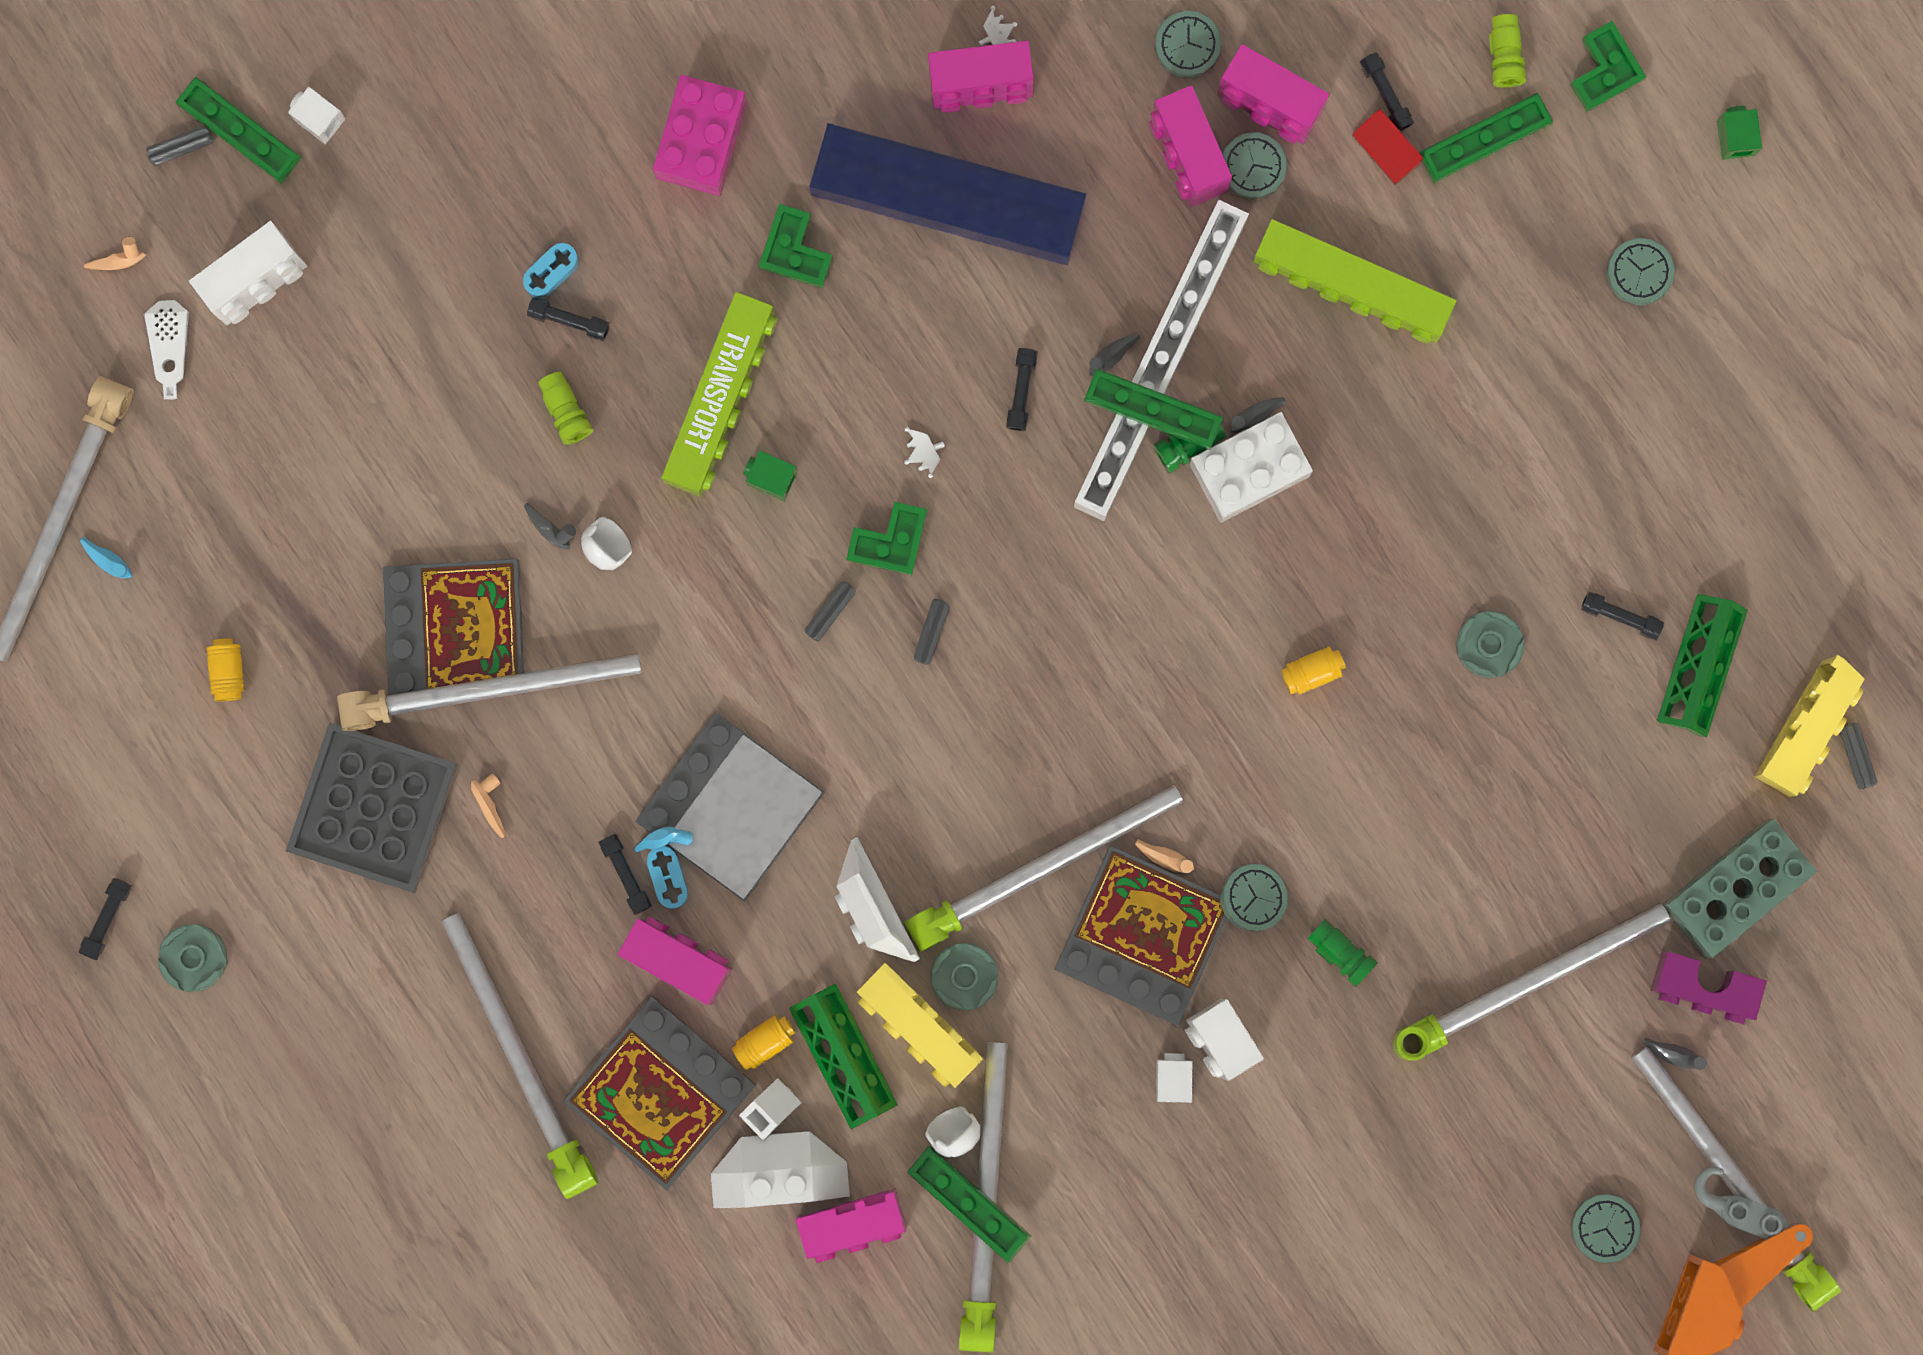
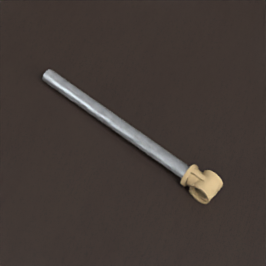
[0,376,134,663]
[337,654,642,731]

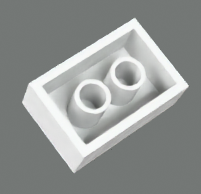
[189,221,307,325]
[1189,412,1313,523]
[1185,999,1264,1081]

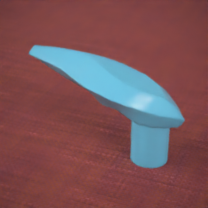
[80,537,133,578]
[634,827,693,853]

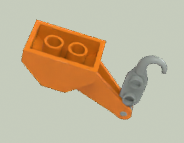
[1654,1166,1813,1355]

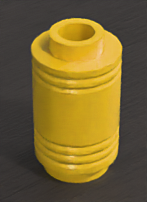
[206,638,245,702]
[1281,646,1346,695]
[732,1014,796,1070]

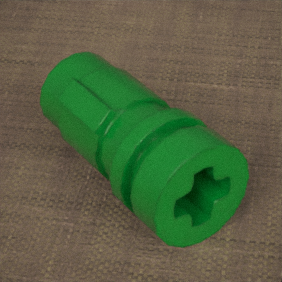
[1153,424,1226,474]
[1307,919,1378,987]

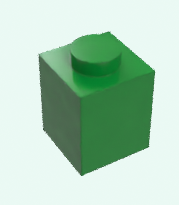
[1717,106,1762,160]
[743,450,798,502]

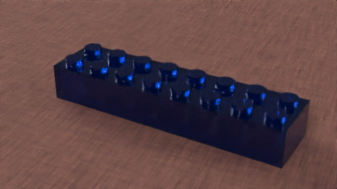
[809,123,1087,266]

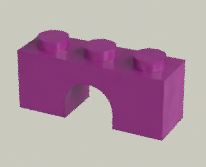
[1650,951,1767,1025]

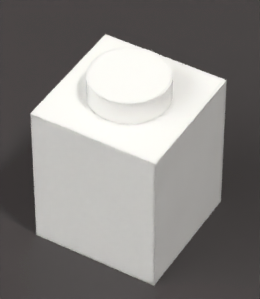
[288,87,346,144]
[1156,1053,1193,1102]
[739,1078,801,1140]

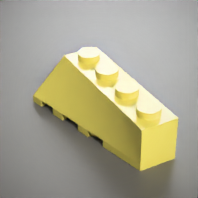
[1754,655,1865,797]
[857,963,984,1088]

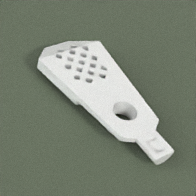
[144,300,189,400]

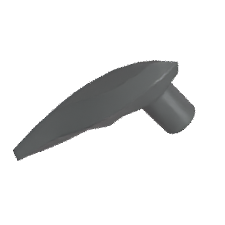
[1089,333,1141,376]
[1230,397,1287,433]
[524,503,576,550]
[1643,1038,1707,1070]

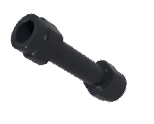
[1360,52,1414,132]
[527,297,610,341]
[1006,348,1038,431]
[1581,591,1664,641]
[598,833,652,915]
[78,878,132,960]

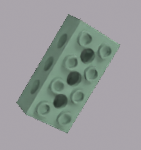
[1662,818,1818,959]

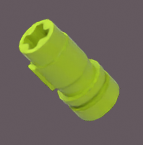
[1489,14,1526,88]
[538,372,594,445]

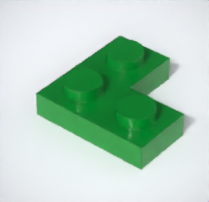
[1570,20,1646,113]
[758,204,833,289]
[846,502,927,576]

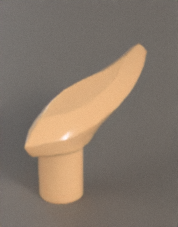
[84,237,146,270]
[471,774,506,838]
[1135,839,1195,873]

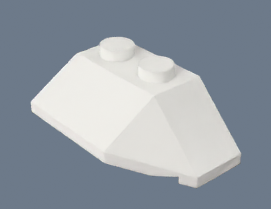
[834,837,920,962]
[711,1131,850,1208]

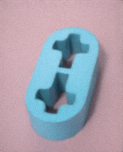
[523,243,579,299]
[647,846,689,909]

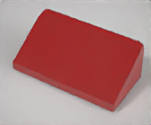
[1352,109,1423,185]

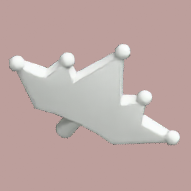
[979,6,1017,46]
[904,427,945,478]

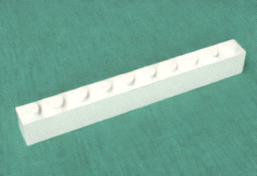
[1074,199,1249,521]

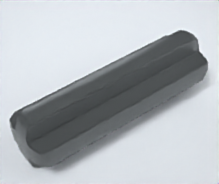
[146,126,213,165]
[805,581,856,641]
[913,599,949,665]
[1840,723,1878,789]

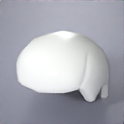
[581,517,632,570]
[925,1107,980,1157]

